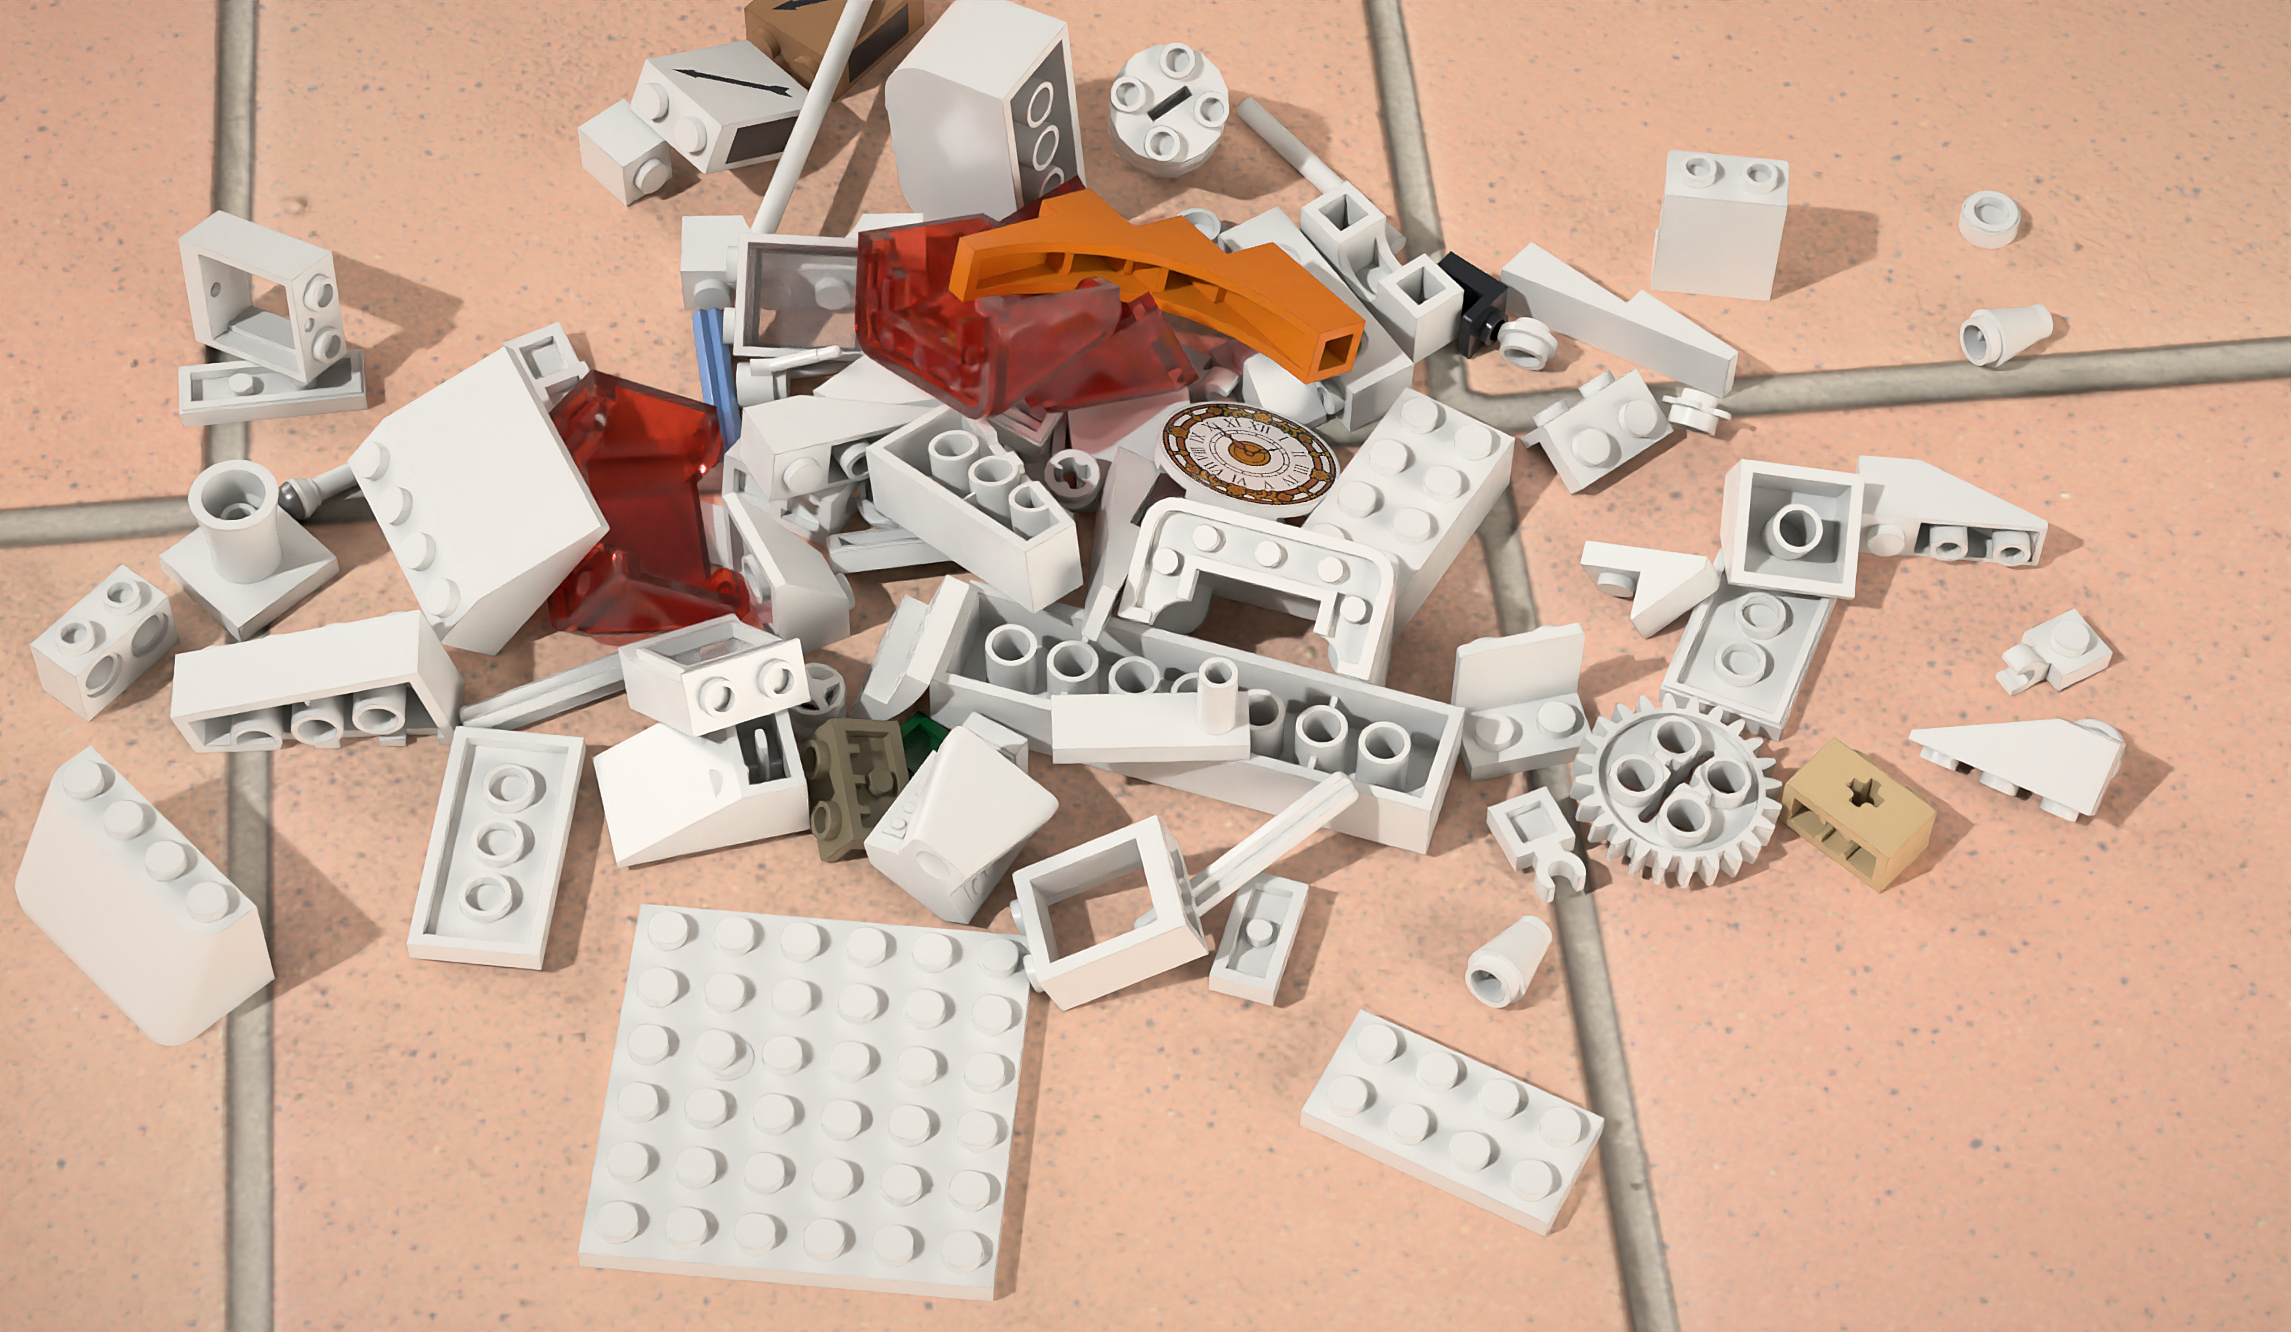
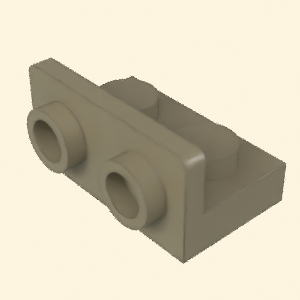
[800,718,909,862]

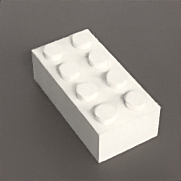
[1301,387,1515,646]

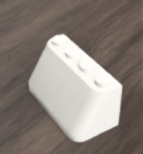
[15,745,275,1046]

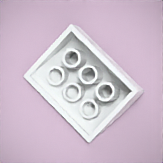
[347,346,610,656]

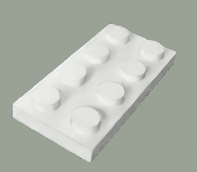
[407,726,586,970]
[1300,1009,1605,1237]

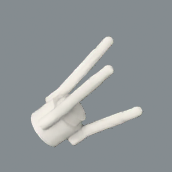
[736,345,851,411]

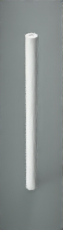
[749,0,873,234]

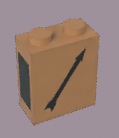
[744,0,925,102]

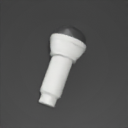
[278,462,358,521]

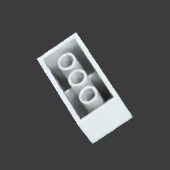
[885,0,1087,239]

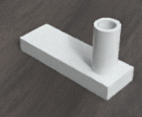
[1051,657,1251,764]

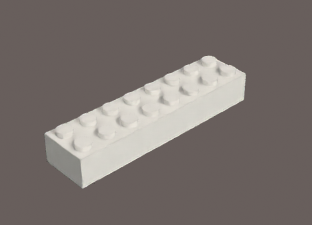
[929,580,1465,855]

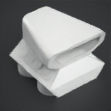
[864,726,1059,924]

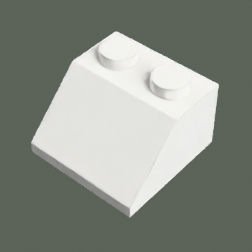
[1720,459,1865,600]

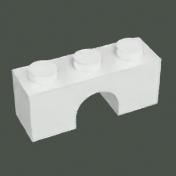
[1300,180,1464,364]

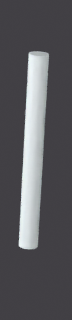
[1237,97,1406,255]

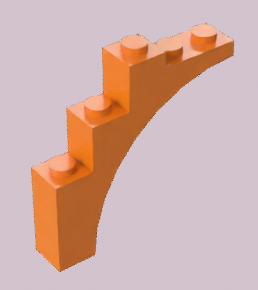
[948,188,1366,385]

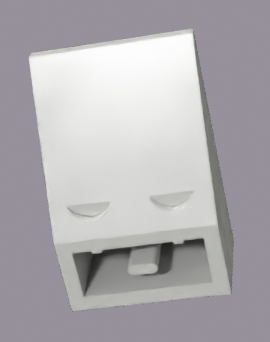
[593,709,810,868]

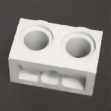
[30,564,179,722]

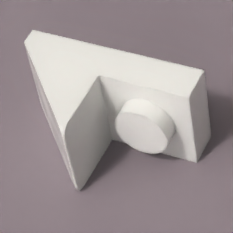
[1209,339,1326,429]
[1580,540,1720,639]

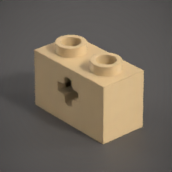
[1778,737,1937,894]

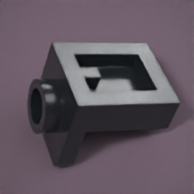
[1437,251,1508,359]

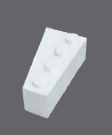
[865,393,1083,614]
[170,609,465,753]

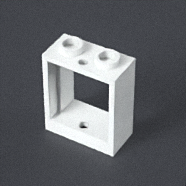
[178,210,347,384]
[1010,815,1209,1011]

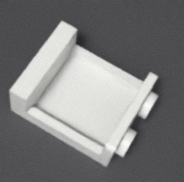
[1650,150,1789,301]

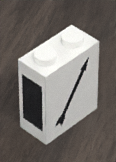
[629,40,809,175]

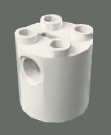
[1108,43,1229,177]

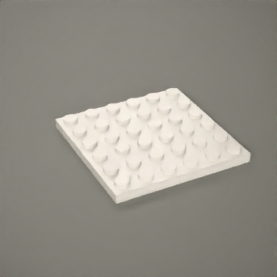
[578,904,1031,1302]

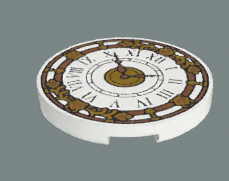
[1153,401,1340,522]

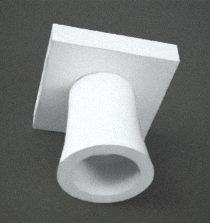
[158,460,340,642]

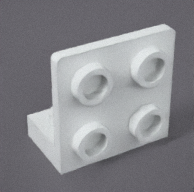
[1451,623,1592,782]

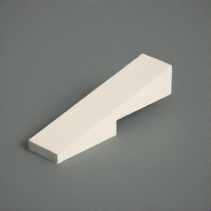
[1500,241,1739,399]
[1081,446,1161,642]

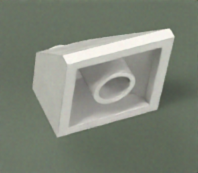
[722,492,855,655]

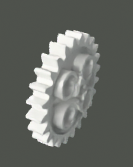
[1570,693,1782,888]

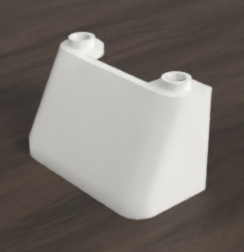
[1117,497,1396,687]

